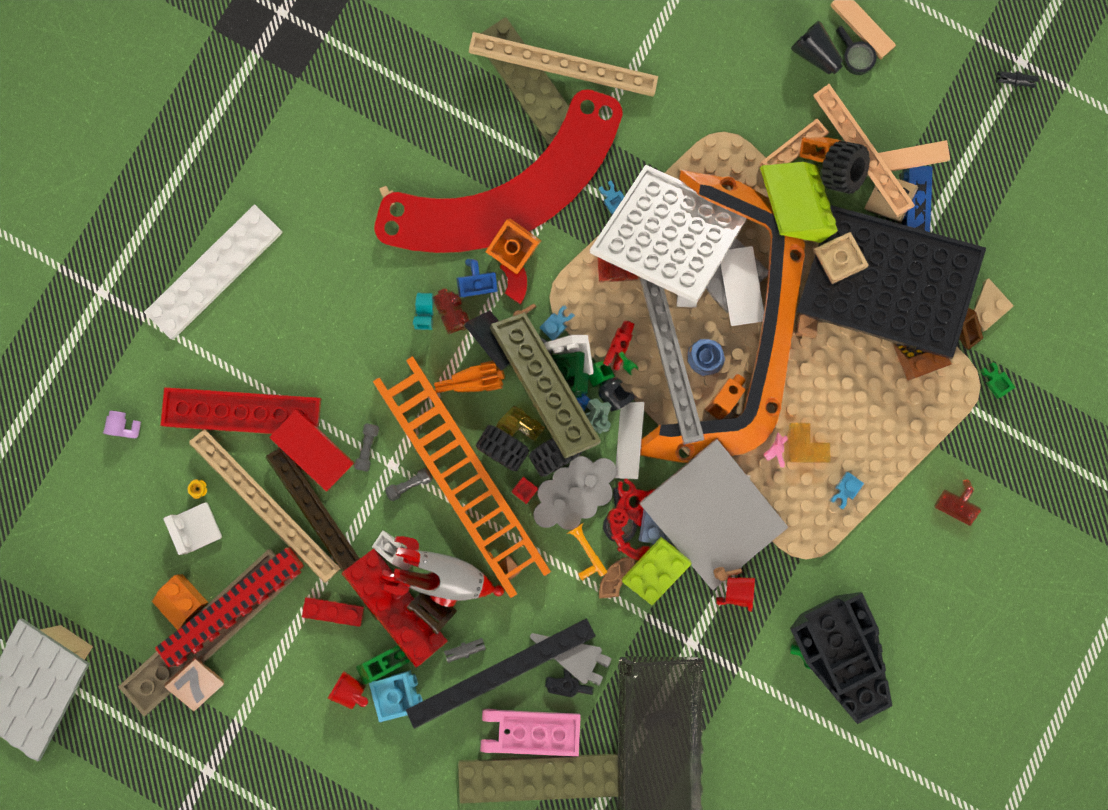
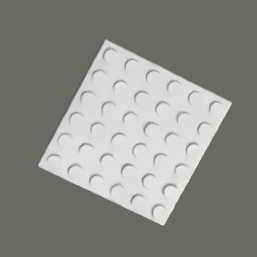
[590,165,747,304]

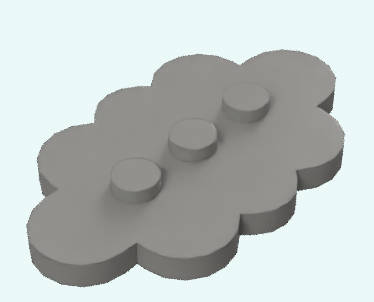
[534,456,616,530]

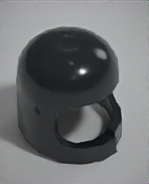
[598,377,636,412]

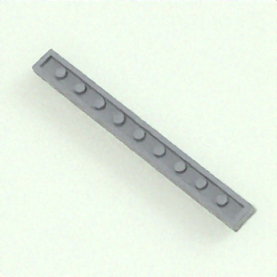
[639,277,704,445]

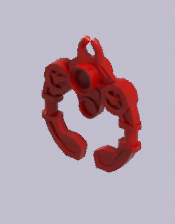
[607,478,655,560]

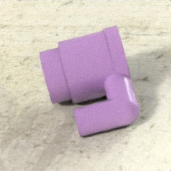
[103,411,141,438]

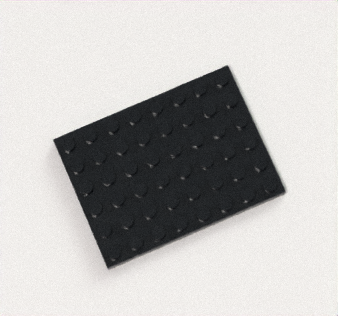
[796,205,986,359]

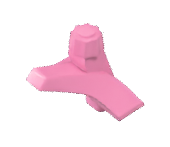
[764,433,788,467]

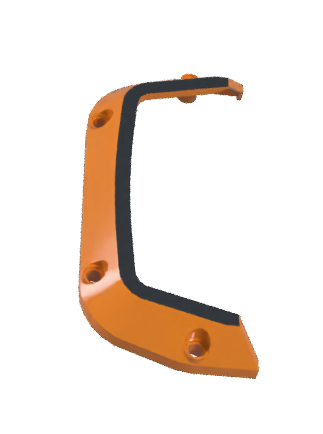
[640,170,805,463]

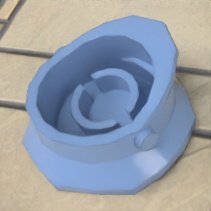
[687,339,725,376]

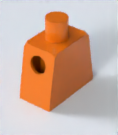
[799,137,842,163]
[705,374,746,420]

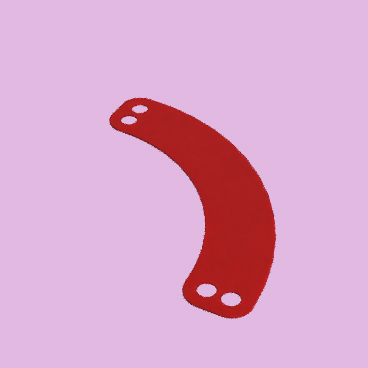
[374,89,623,253]

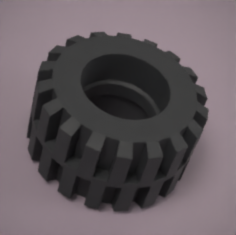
[821,141,870,194]
[475,425,530,471]
[528,438,582,477]

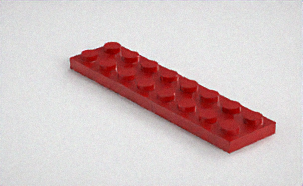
[160,387,321,434]

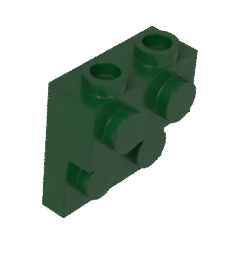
[552,351,589,398]

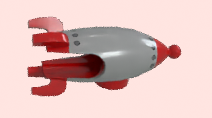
[381,536,504,607]

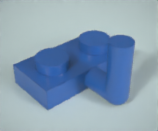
[456,259,498,297]

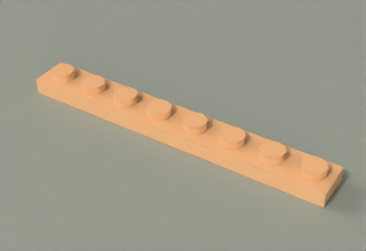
[813,84,915,217]

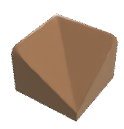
[795,314,818,339]
[499,556,521,581]

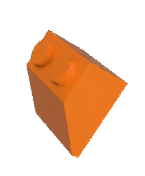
[486,219,541,274]
[152,574,208,630]

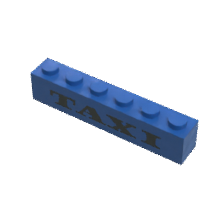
[901,166,933,232]

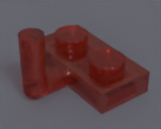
[934,479,981,526]

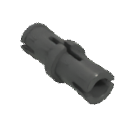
[444,638,486,663]

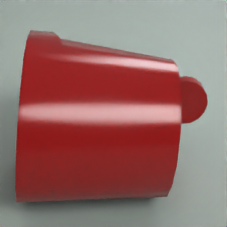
[716,577,755,612]
[327,671,368,710]

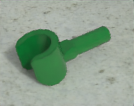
[619,352,638,375]

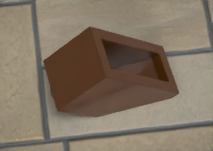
[959,308,983,350]

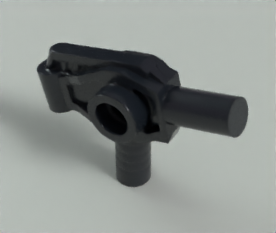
[545,668,594,698]

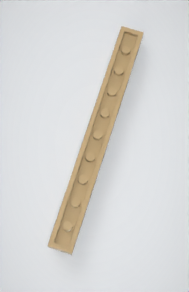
[469,32,658,97]
[189,429,340,583]

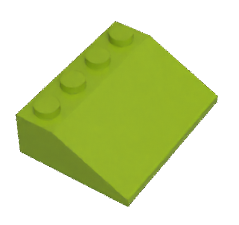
[760,162,838,243]

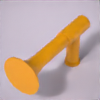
[566,523,607,581]

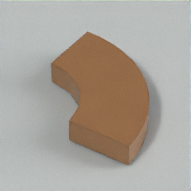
[599,556,636,598]

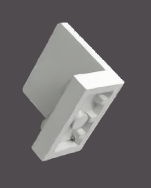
[544,335,593,375]
[163,503,222,555]

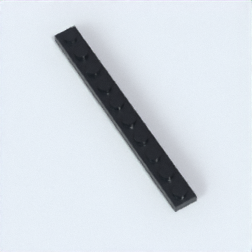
[406,618,596,729]

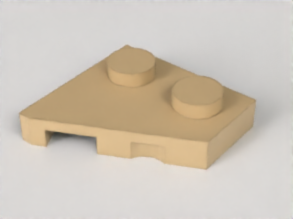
[973,278,1014,332]

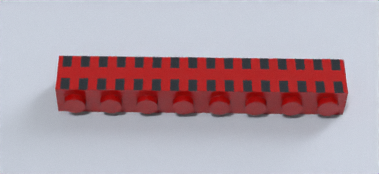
[155,547,304,667]

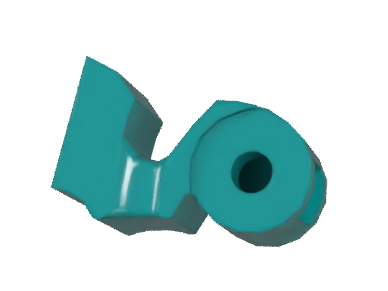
[413,293,434,330]

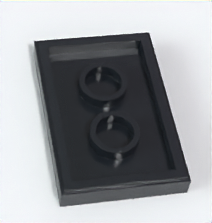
[464,310,511,371]

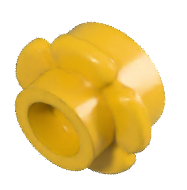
[188,479,207,499]

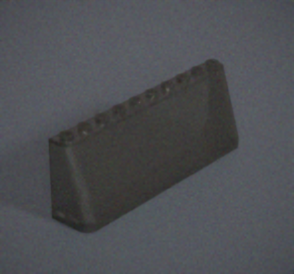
[618,656,704,810]

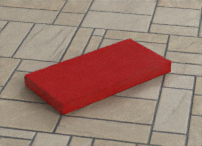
[269,409,354,492]

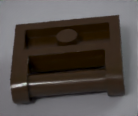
[407,592,457,635]

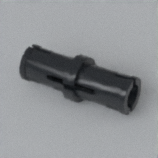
[996,70,1038,88]

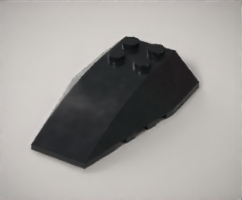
[790,592,893,724]

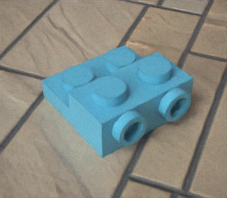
[369,670,423,722]

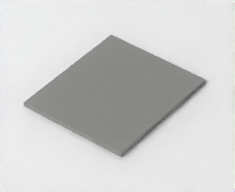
[640,439,788,590]

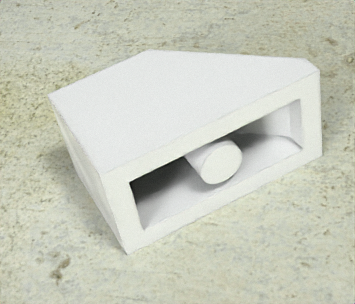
[372,531,411,570]

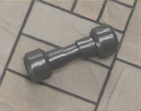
[354,423,379,472]
[385,468,433,501]

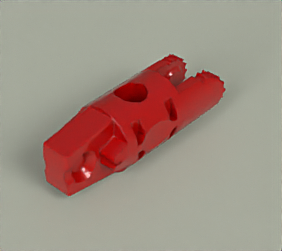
[603,321,635,371]

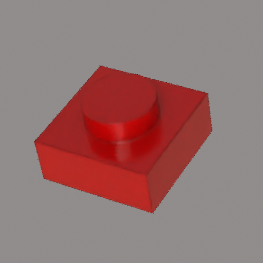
[511,477,538,504]

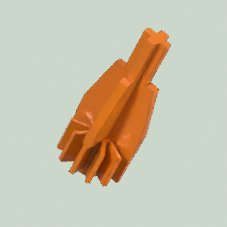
[434,360,505,393]

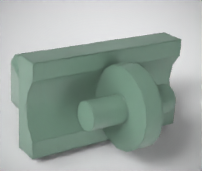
[585,399,611,434]

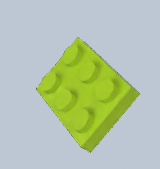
[622,537,692,605]

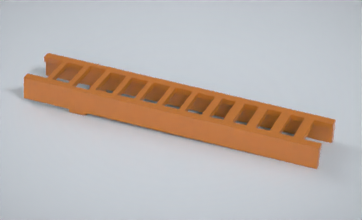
[373,356,551,598]

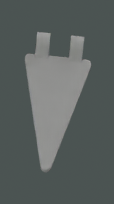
[530,633,612,686]

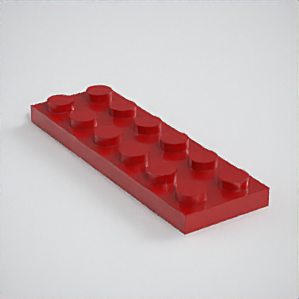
[341,548,448,668]

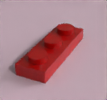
[302,597,365,627]

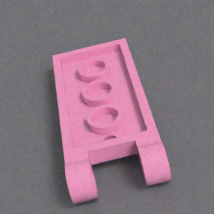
[480,709,580,756]

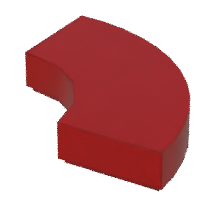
[500,264,527,305]

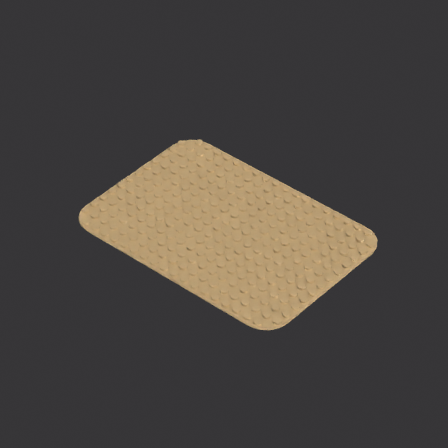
[549,132,981,560]

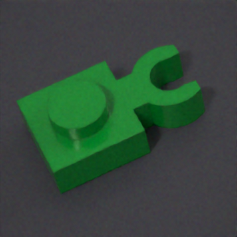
[981,362,1016,399]

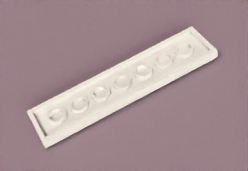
[144,204,283,340]

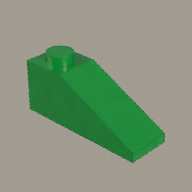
[356,645,410,685]

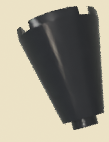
[791,20,843,75]

